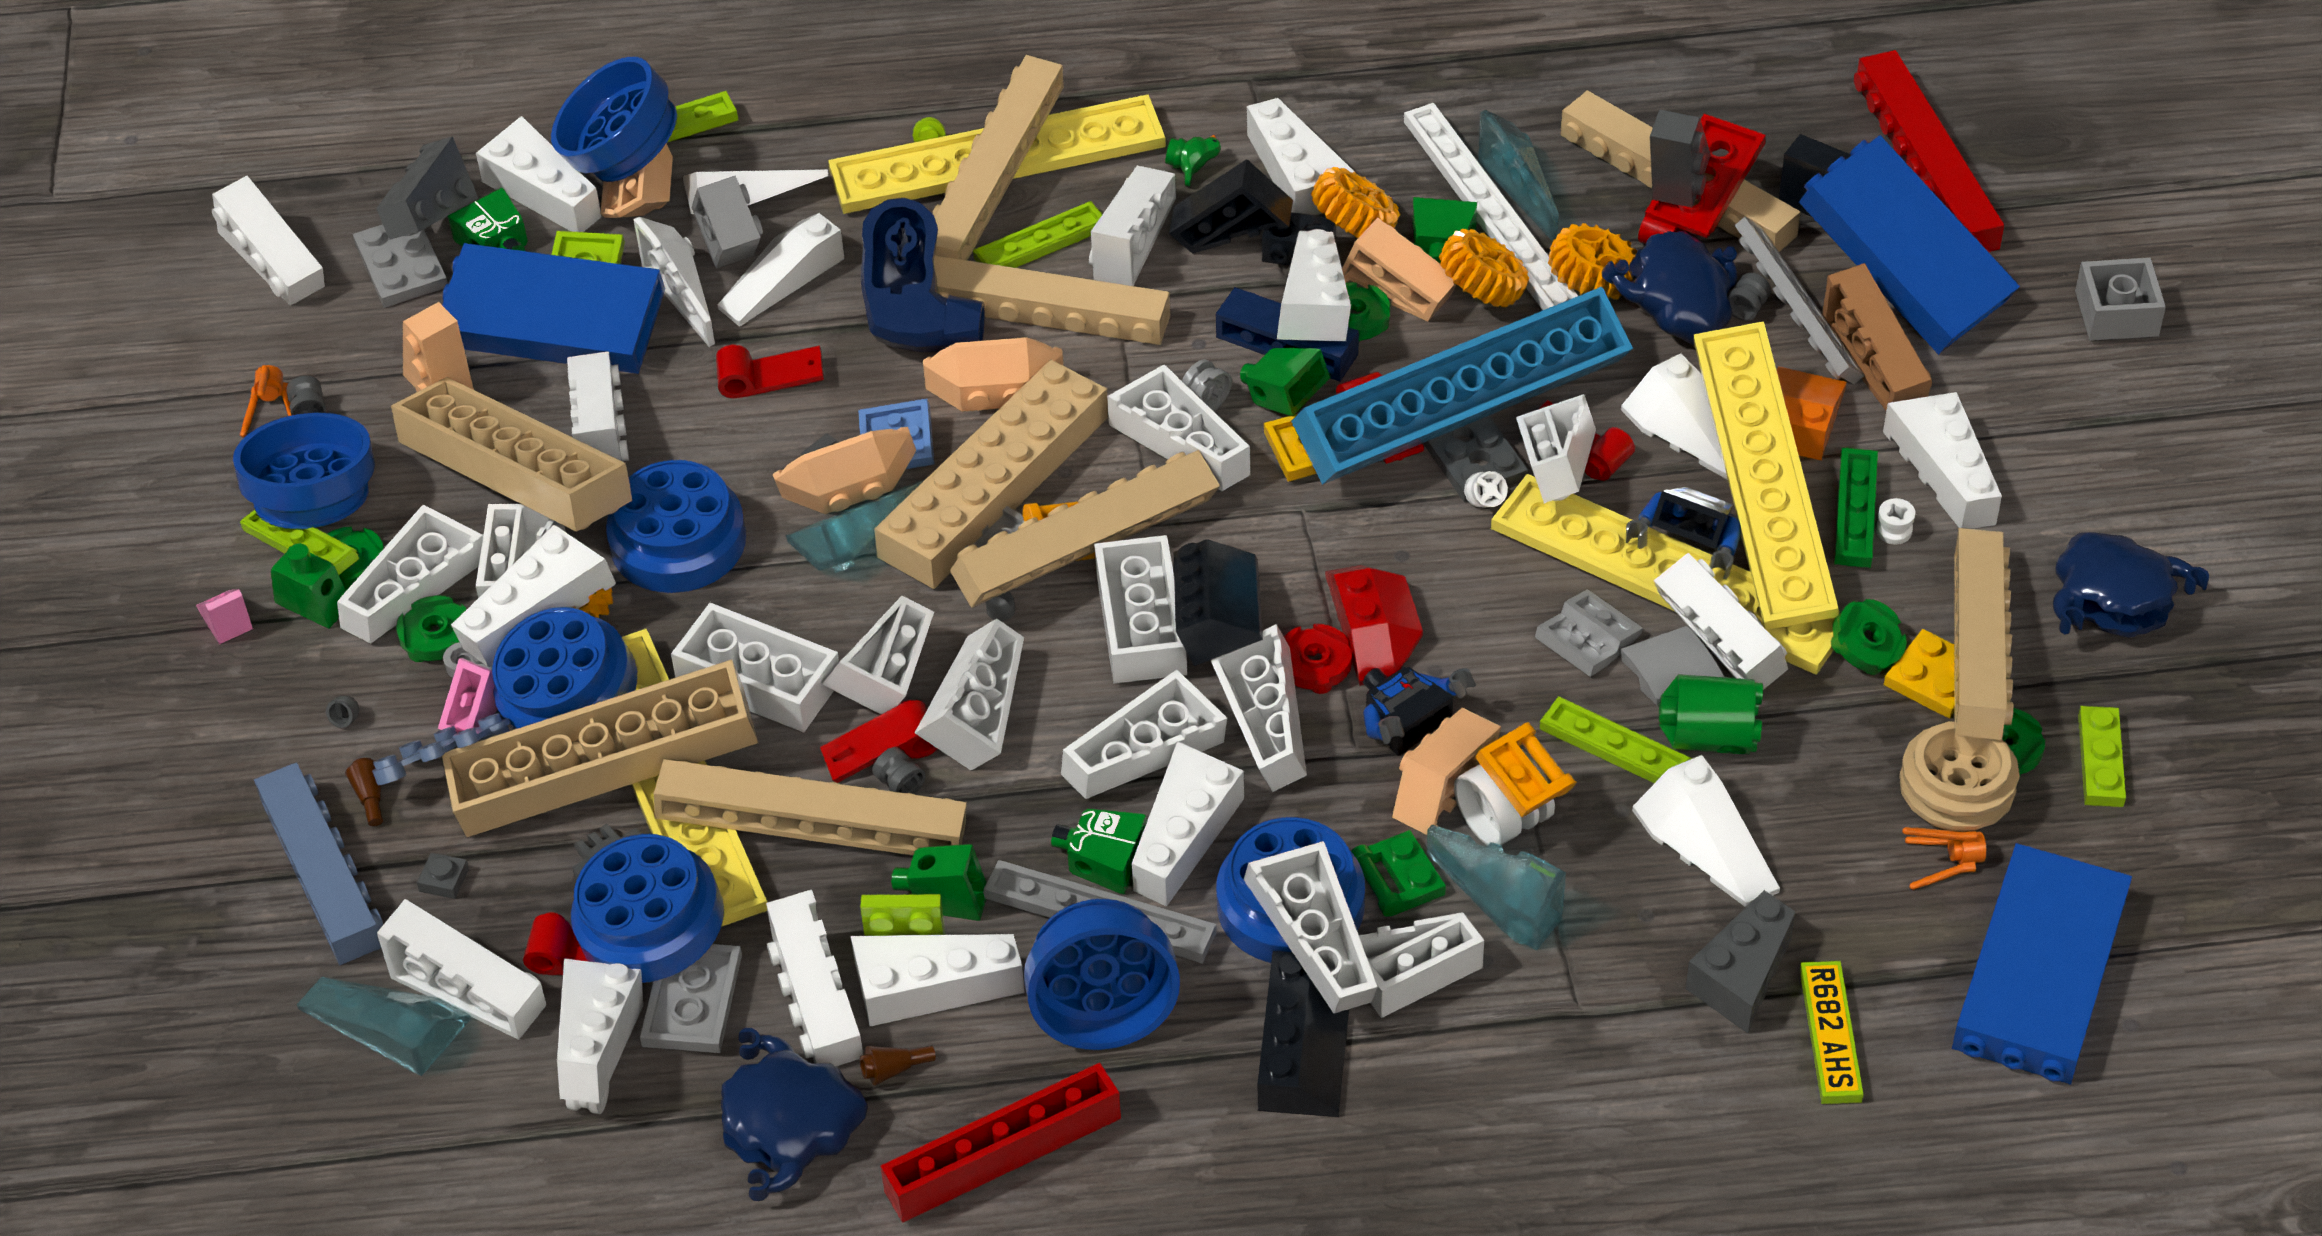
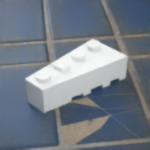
[476,116,602,232]
[1277,229,1351,341]
[567,351,629,462]
[1107,365,1250,491]
[451,525,616,667]
[1654,553,1788,690]
[1244,841,1378,1013]
[766,890,863,1066]
[851,934,1025,1026]

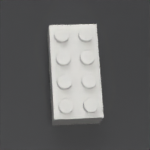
[1094,535,1187,684]
[671,603,839,732]

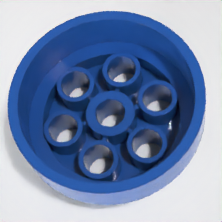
[551,57,677,182]
[233,413,375,529]
[606,460,746,593]
[492,607,637,730]
[1216,817,1365,963]
[571,834,724,983]
[1024,899,1180,1050]

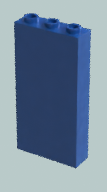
[1799,135,2020,355]
[442,243,666,374]
[1952,843,2132,1084]

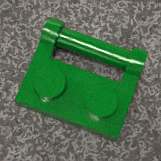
[1351,830,1446,917]

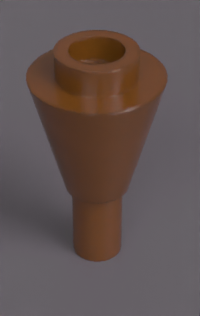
[345,758,383,826]
[860,1045,936,1086]

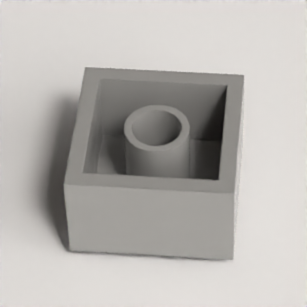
[691,175,763,269]
[2075,258,2166,341]

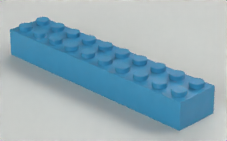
[1291,287,1633,485]

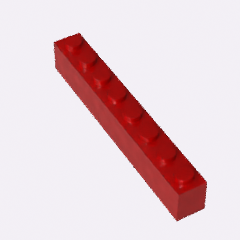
[1854,50,2004,252]

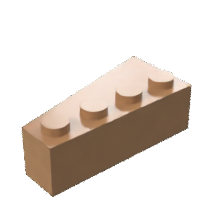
[1822,263,1932,410]

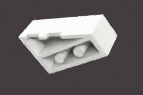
[1516,394,1596,503]
[476,504,566,598]
[822,596,934,714]
[1359,912,1484,1018]

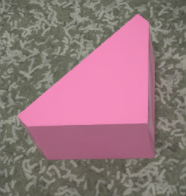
[196,589,253,644]
[438,658,498,733]

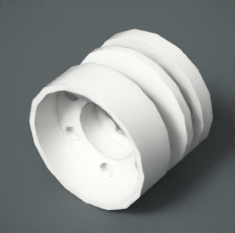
[1454,749,1555,848]

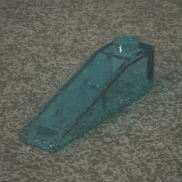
[1478,110,1559,241]
[786,479,926,573]
[1427,825,1566,950]
[297,977,471,1076]

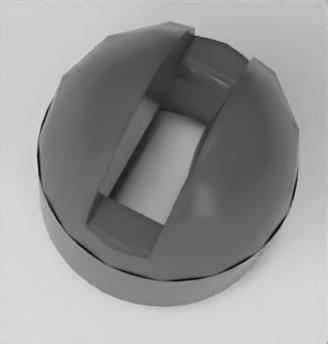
[986,591,1016,621]
[326,695,360,728]

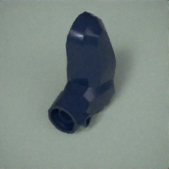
[861,198,985,352]

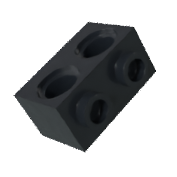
[1262,212,1336,266]

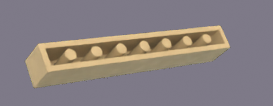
[932,55,1064,260]
[1561,90,1800,252]
[934,256,1170,345]
[950,450,1220,608]
[1954,528,2013,740]
[654,759,967,855]

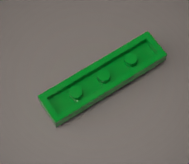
[1834,448,1878,568]

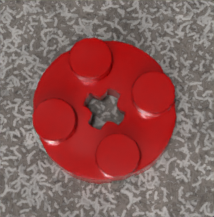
[1284,624,1352,694]

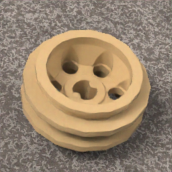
[1899,721,2020,832]

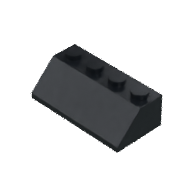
[1173,539,1263,666]
[1257,951,1349,1117]

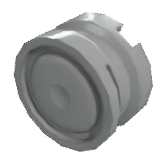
[1182,359,1232,412]

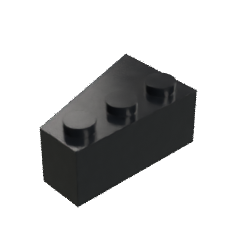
[1169,159,1293,254]

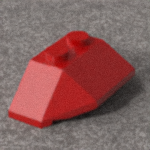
[1325,565,1423,686]

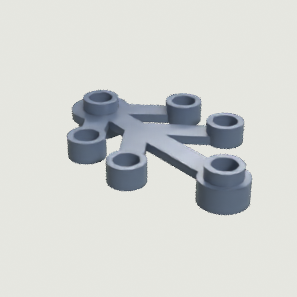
[372,713,511,785]

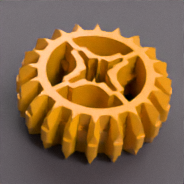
[1311,167,1400,238]
[1548,223,1637,300]
[1439,229,1530,307]

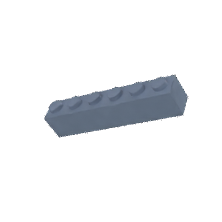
[254,762,384,966]

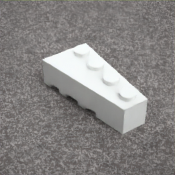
[1247,98,1354,215]
[1089,165,1176,286]
[212,176,325,306]
[1883,392,2002,529]
[337,505,483,644]
[915,619,1024,770]
[1211,624,1307,792]
[1061,669,1227,799]
[1132,741,1244,906]
[377,899,546,1040]
[557,959,643,1103]

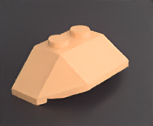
[600,143,673,218]
[923,337,1063,412]
[773,427,916,514]

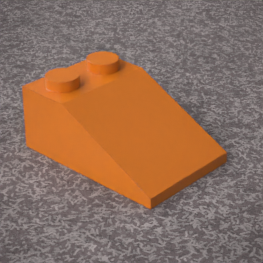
[1776,366,1847,461]

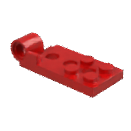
[1638,113,1766,245]

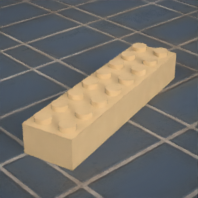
[874,360,1108,589]
[391,377,632,532]
[442,659,758,837]

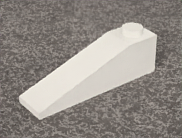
[683,169,828,214]
[717,213,844,327]
[633,217,715,347]
[1621,353,1728,480]
[1632,755,1780,907]

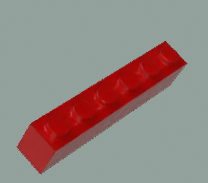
[880,1062,1121,1223]

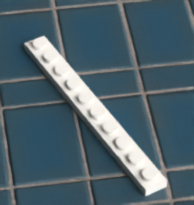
[1404,103,1578,310]

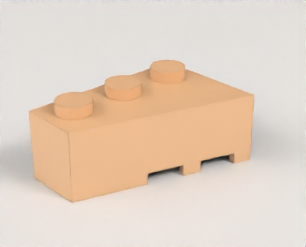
[1342,217,1456,322]
[403,302,474,392]
[1392,707,1501,837]

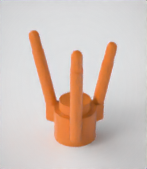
[240,365,292,437]
[1902,827,1986,890]

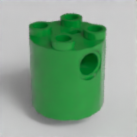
[1659,674,1763,755]

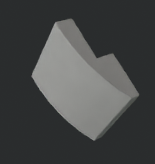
[1535,589,1643,677]
[1621,626,1724,706]

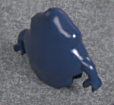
[1602,231,1737,346]
[2053,532,2209,638]
[721,1028,868,1202]

